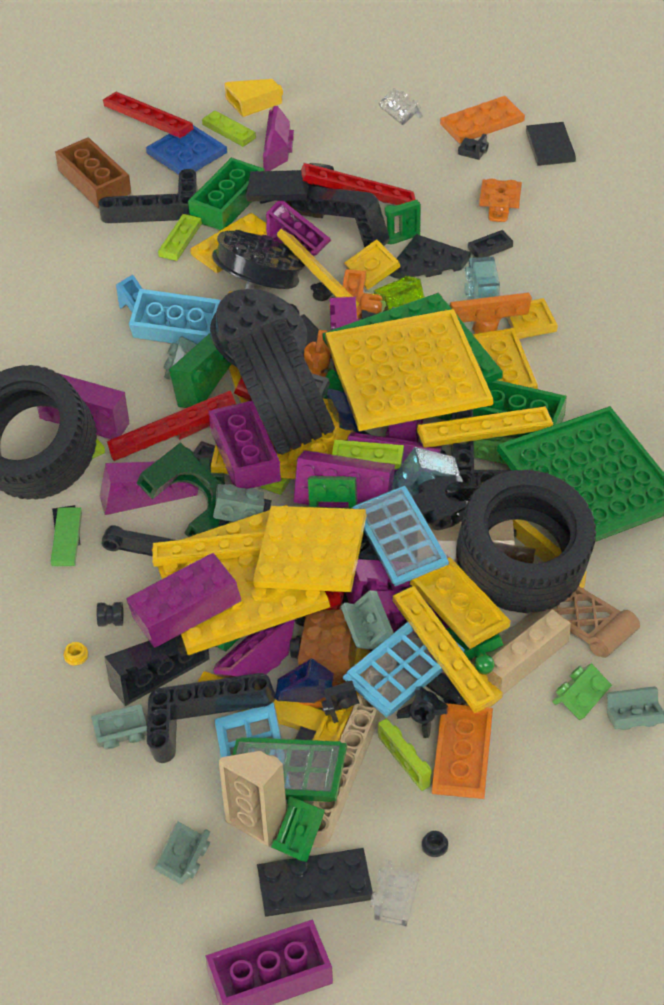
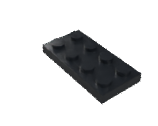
[257,848,373,917]

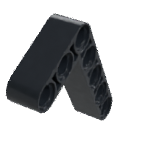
[98,169,198,223]
[291,186,390,247]
[451,409,512,498]
[146,673,276,763]

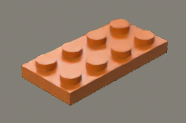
[440,96,525,144]
[432,703,493,799]

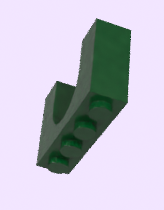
[137,442,224,537]

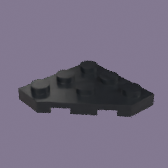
[389,234,471,282]

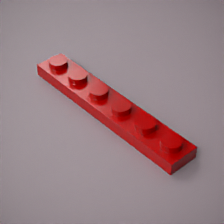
[103,91,194,138]
[301,163,416,205]
[106,390,236,461]

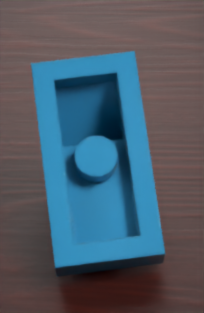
[116,274,143,312]

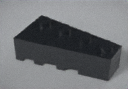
[104,634,210,706]

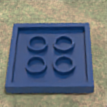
[146,125,227,175]

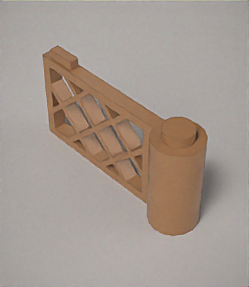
[546,586,640,658]

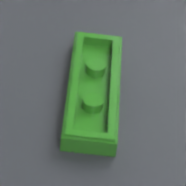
[51,507,82,566]

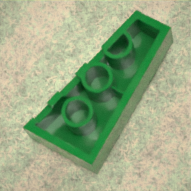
[169,333,231,408]

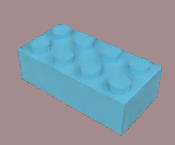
[129,289,221,344]

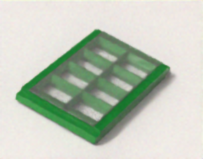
[232,737,347,802]

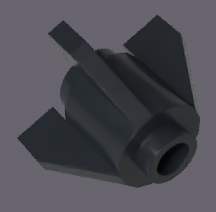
[396,686,449,738]

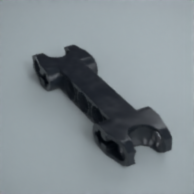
[359,476,469,552]

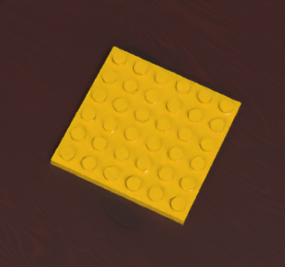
[325,309,493,431]
[152,504,330,655]

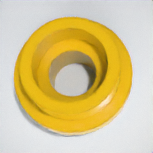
[63,642,89,666]

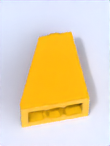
[225,79,283,117]

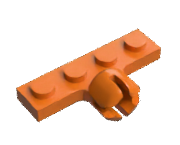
[343,269,383,319]
[449,292,532,334]
[304,330,330,377]

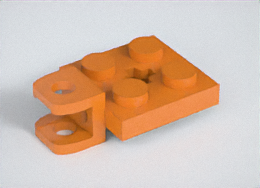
[479,178,522,222]

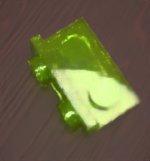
[373,276,425,310]

